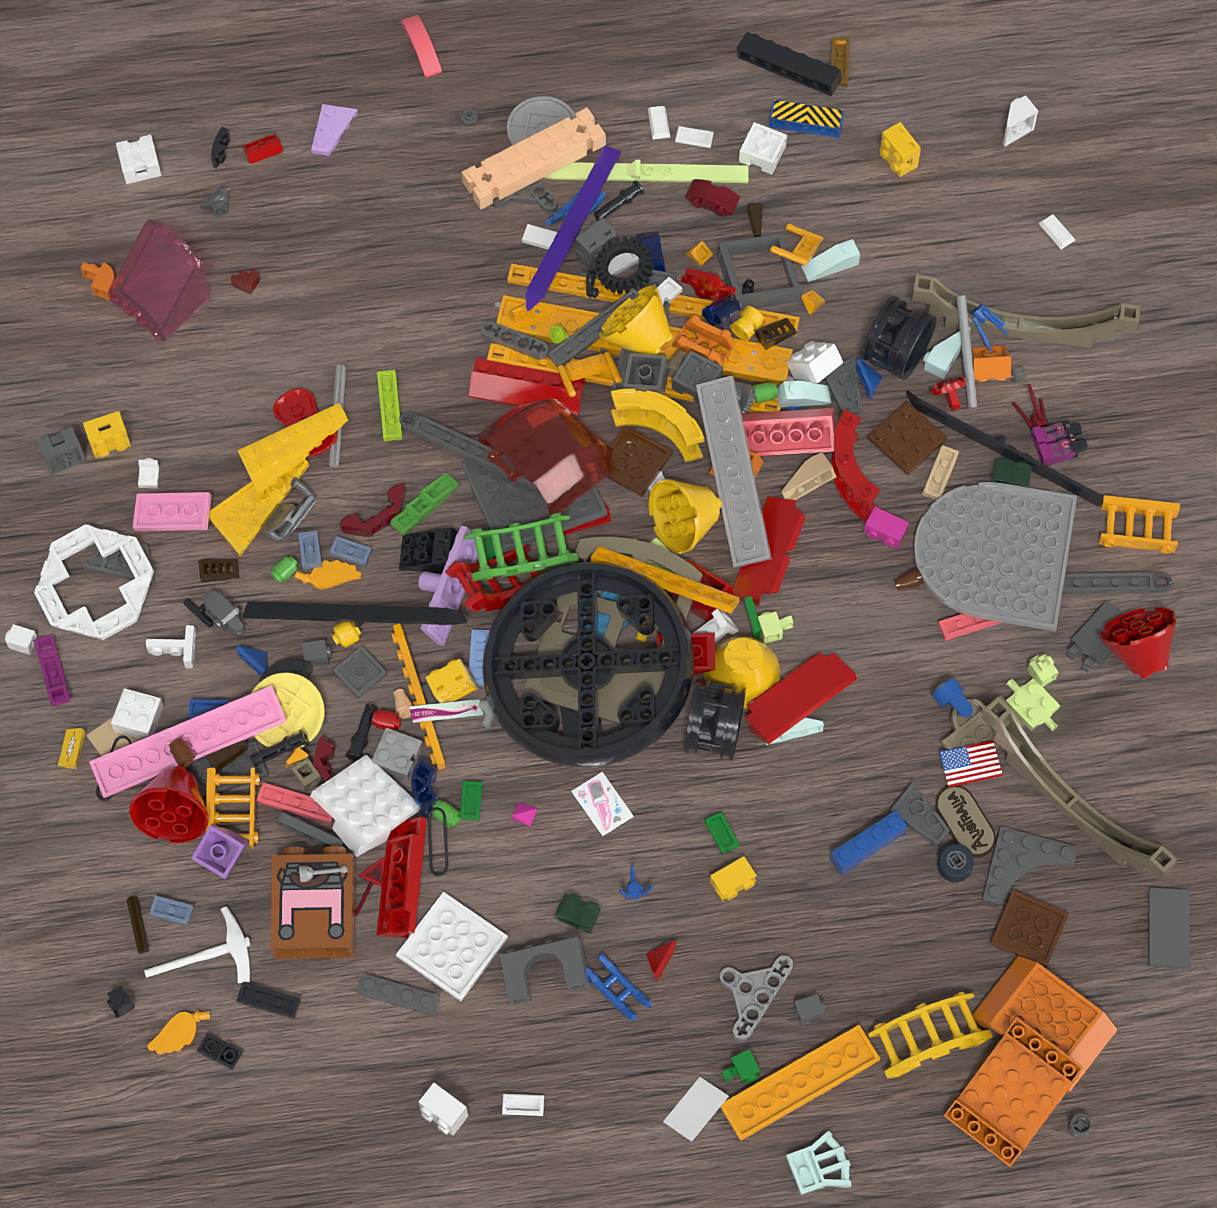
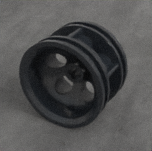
[861,296,937,380]
[684,679,746,761]

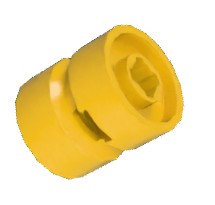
[730,306,765,341]

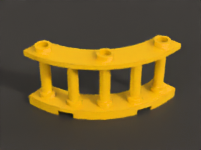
[611,389,704,463]
[868,992,993,1079]

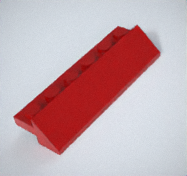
[469,358,585,418]
[376,817,427,938]

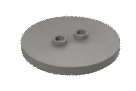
[507,96,575,146]

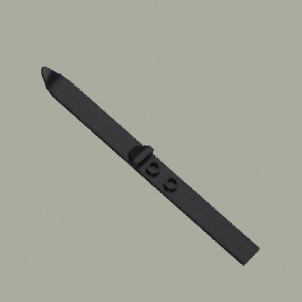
[906,390,1104,507]
[243,601,468,627]

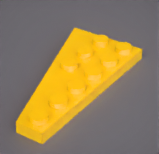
[237,403,348,497]

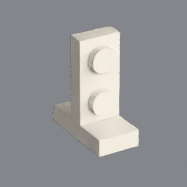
[692,609,739,642]
[146,625,196,669]

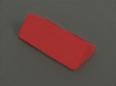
[242,134,283,164]

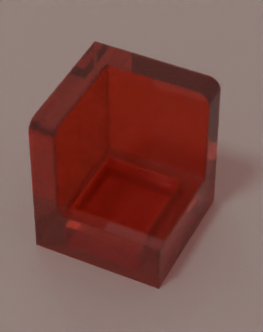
[230,269,260,295]

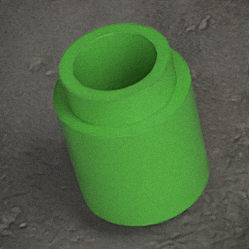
[753,382,778,404]
[269,556,298,584]
[432,800,461,828]

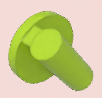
[550,324,570,344]

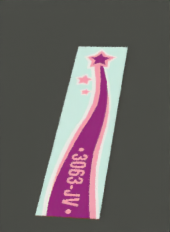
[409,699,483,723]

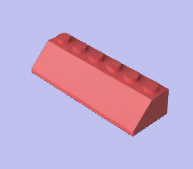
[742,408,836,456]

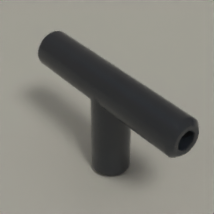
[183,598,214,628]

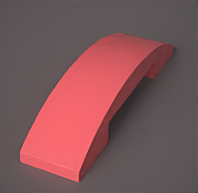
[401,15,442,78]

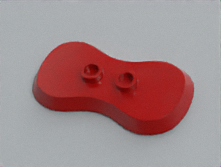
[273,388,337,456]

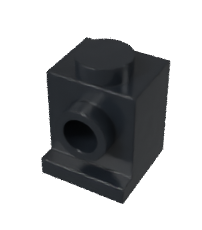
[107,985,134,1018]

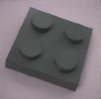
[332,646,387,699]

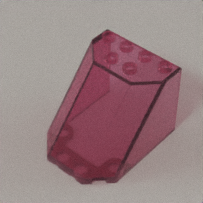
[109,219,210,342]

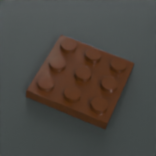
[867,401,947,475]
[594,425,673,497]
[990,890,1069,968]

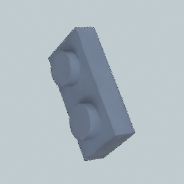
[298,530,322,570]
[329,536,372,567]
[149,895,194,926]

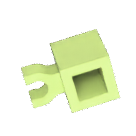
[758,612,794,644]
[1027,654,1059,687]

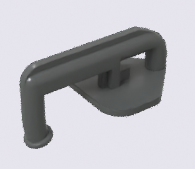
[264,477,317,542]

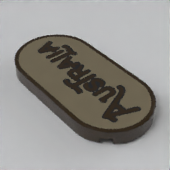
[936,786,996,858]

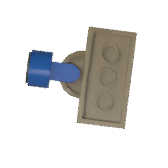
[931,677,1025,750]

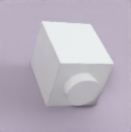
[5,624,38,655]

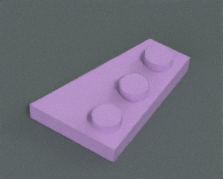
[311,104,358,156]

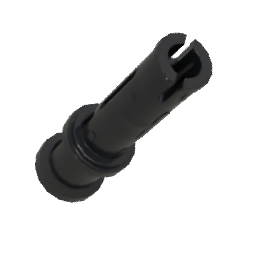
[594,180,644,221]
[345,704,377,762]
[250,729,310,767]

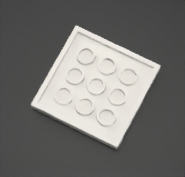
[310,755,421,848]
[396,892,508,1002]

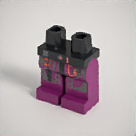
[1031,420,1088,466]

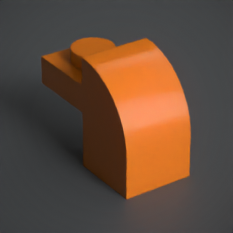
[80,262,117,301]

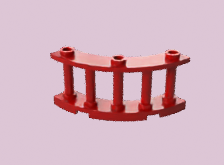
[831,409,881,522]
[445,544,544,612]

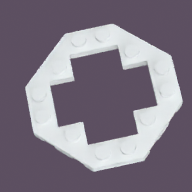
[34,524,154,640]

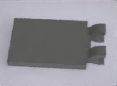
[1066,600,1124,672]

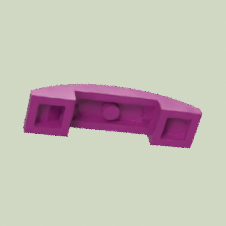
[34,635,70,707]

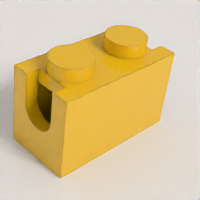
[710,856,757,901]

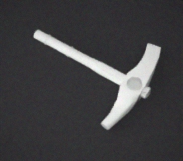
[144,906,251,983]

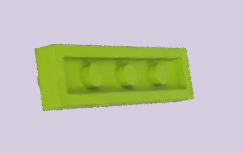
[377,370,403,441]

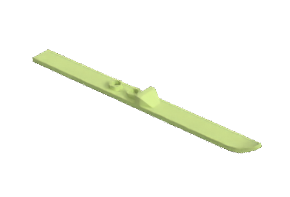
[544,160,748,183]

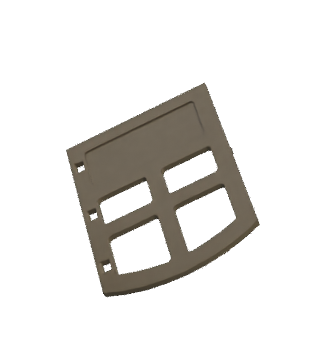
[522,537,703,725]

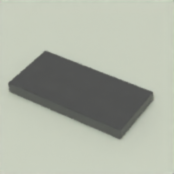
[182,740,269,799]
[1148,888,1190,969]

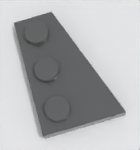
[824,357,862,415]
[890,781,950,848]

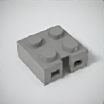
[372,728,423,780]

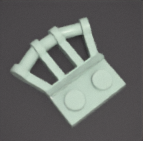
[786,1131,851,1195]

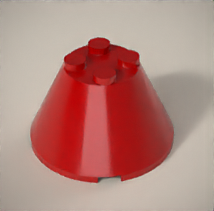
[1099,607,1177,678]
[129,766,209,843]

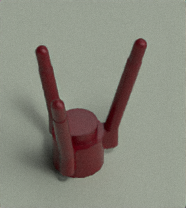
[1012,384,1048,429]

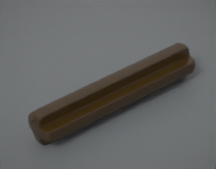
[126,896,149,954]

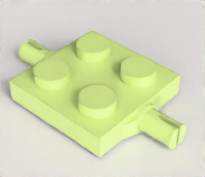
[1006,678,1060,731]

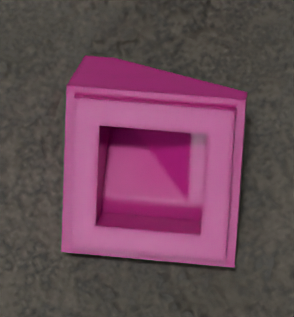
[512,802,538,827]

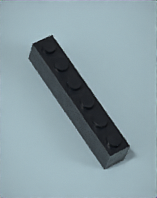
[737,32,842,96]

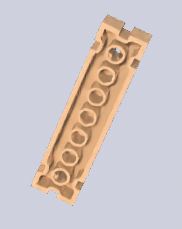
[462,107,606,210]

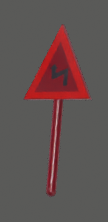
[355,857,384,916]

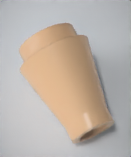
[393,689,413,719]

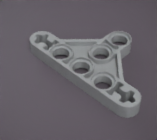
[719,956,793,1042]

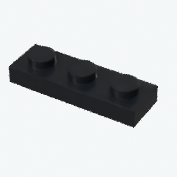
[236,982,301,1019]

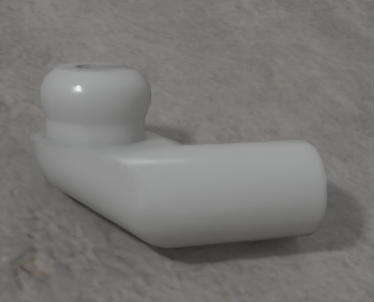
[479,699,495,728]

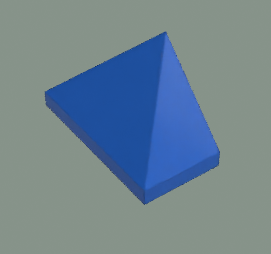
[856,359,882,399]
[236,646,268,676]

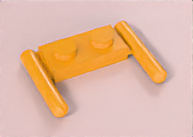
[770,224,824,266]
[557,352,622,397]

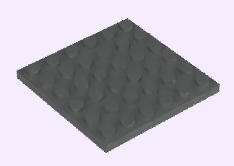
[461,424,607,553]

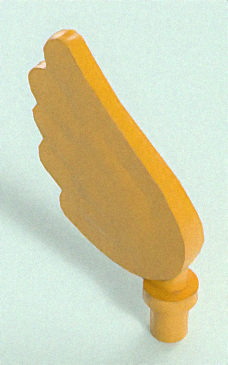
[295,560,362,590]
[147,1010,210,1055]

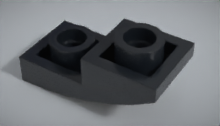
[211,127,230,169]
[197,1033,243,1070]

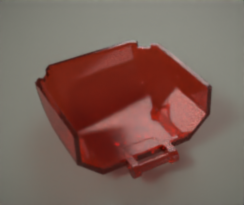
[478,399,613,515]

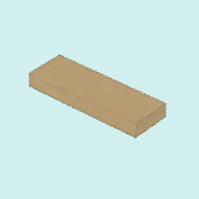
[922,445,960,500]

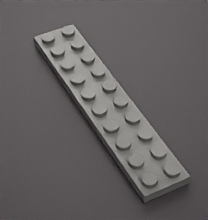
[696,376,772,568]

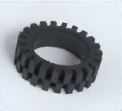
[595,237,654,294]

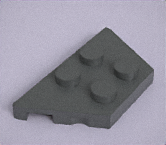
[83,543,155,586]

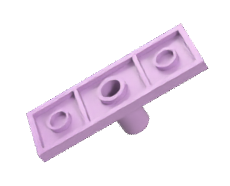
[419,526,484,646]

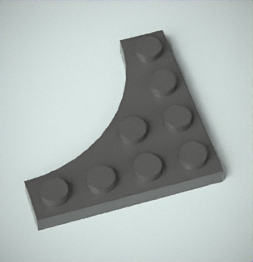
[982,827,1078,907]

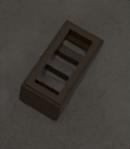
[748,203,763,237]
[756,318,797,350]
[198,559,239,583]
[206,740,248,773]

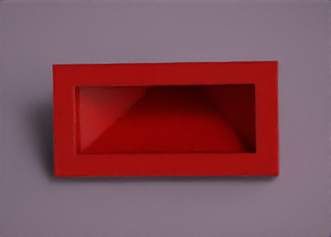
[646,941,677,982]

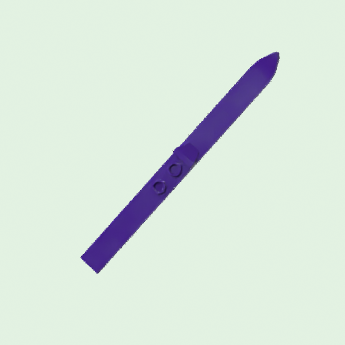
[526,146,621,311]

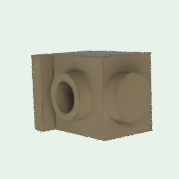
[291,758,322,793]

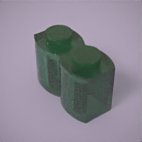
[990,458,1032,488]
[555,893,601,934]

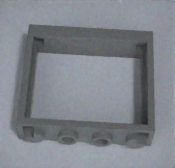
[717,234,802,311]

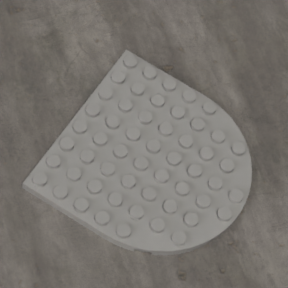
[914,482,1077,631]

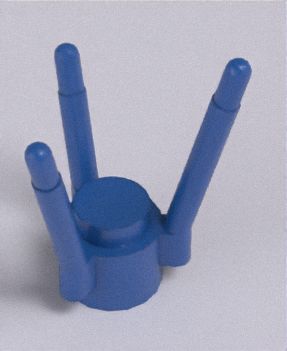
[972,304,1008,351]
[619,865,654,900]

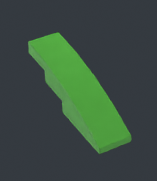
[391,473,459,536]

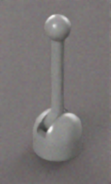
[299,865,348,882]

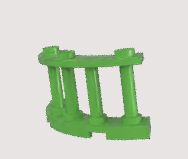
[464,513,579,581]

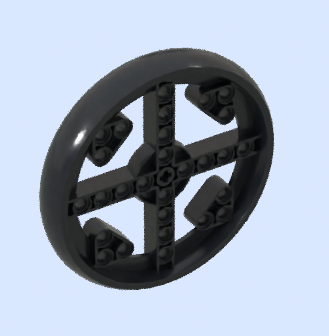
[482,562,694,767]

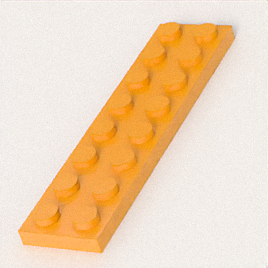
[720,1025,881,1141]

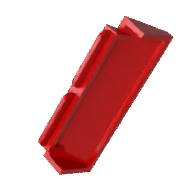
[733,497,805,606]
[745,652,857,744]

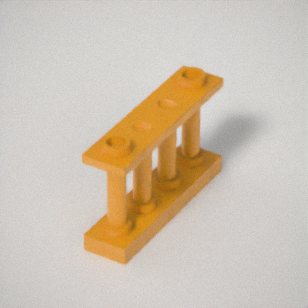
[1099,495,1180,554]
[206,768,260,849]

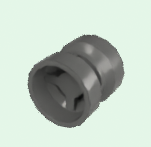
[1068,1114,1091,1138]

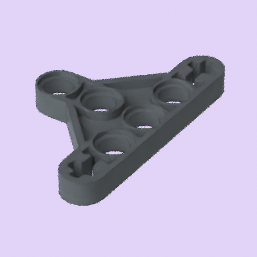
[492,146,558,214]

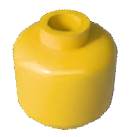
[331,622,361,648]

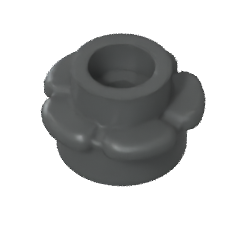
[460,109,478,126]
[1010,367,1027,382]

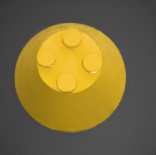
[599,285,673,355]
[648,479,722,554]
[703,636,781,709]

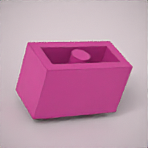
[864,507,909,548]

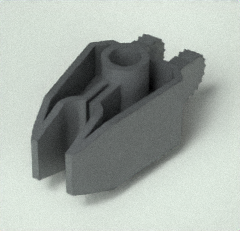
[202,590,244,637]

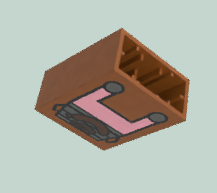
[270,846,356,960]

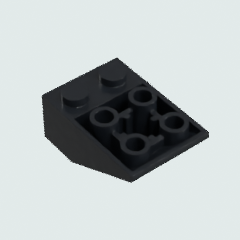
[399,527,458,573]

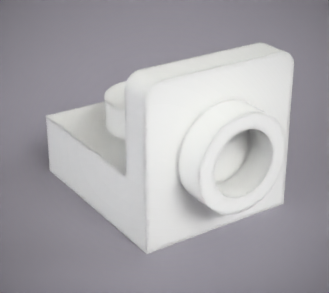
[138,458,160,489]

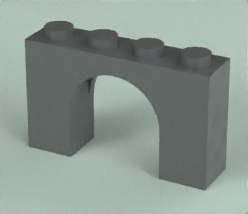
[500,935,590,1006]

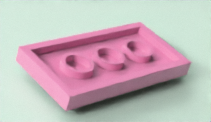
[133,492,212,531]

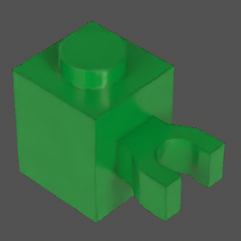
[722,1049,760,1084]

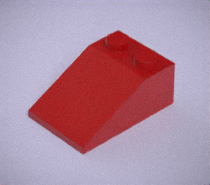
[670,559,734,622]
[657,633,715,675]

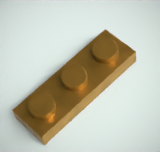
[831,37,850,87]

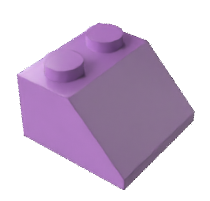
[191,824,249,879]

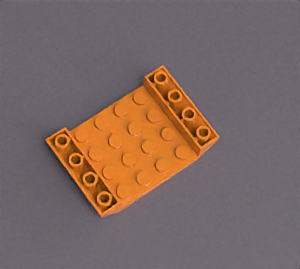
[972,956,1117,1093]
[944,1017,1084,1167]

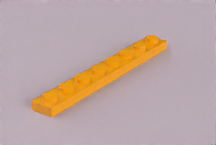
[591,546,739,614]
[391,624,446,770]

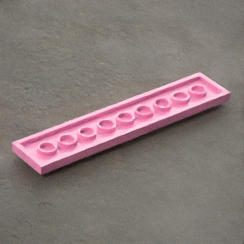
[89,685,287,798]

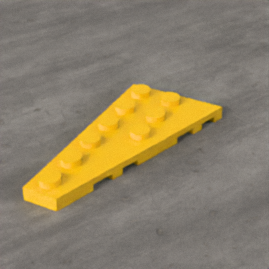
[209,459,309,556]

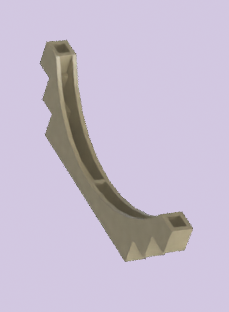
[912,274,1140,348]
[982,697,1177,880]

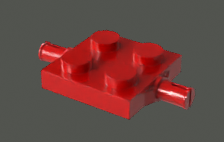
[681,268,736,303]

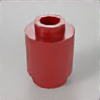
[372,709,402,731]

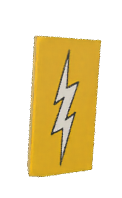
[58,728,86,769]

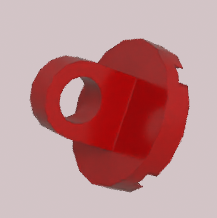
[929,376,967,411]

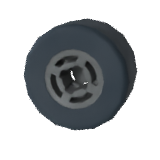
[937,844,974,882]

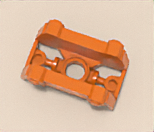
[672,315,734,367]

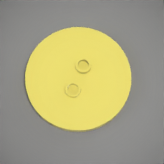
[251,673,325,750]

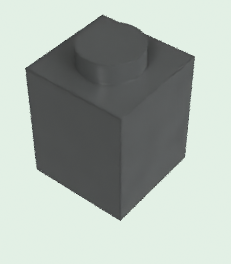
[302,639,332,667]
[793,994,826,1025]

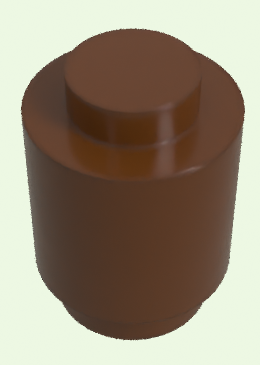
[168,737,196,768]

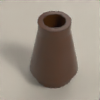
[894,569,924,591]

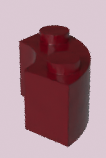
[685,179,740,217]

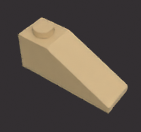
[781,452,836,500]

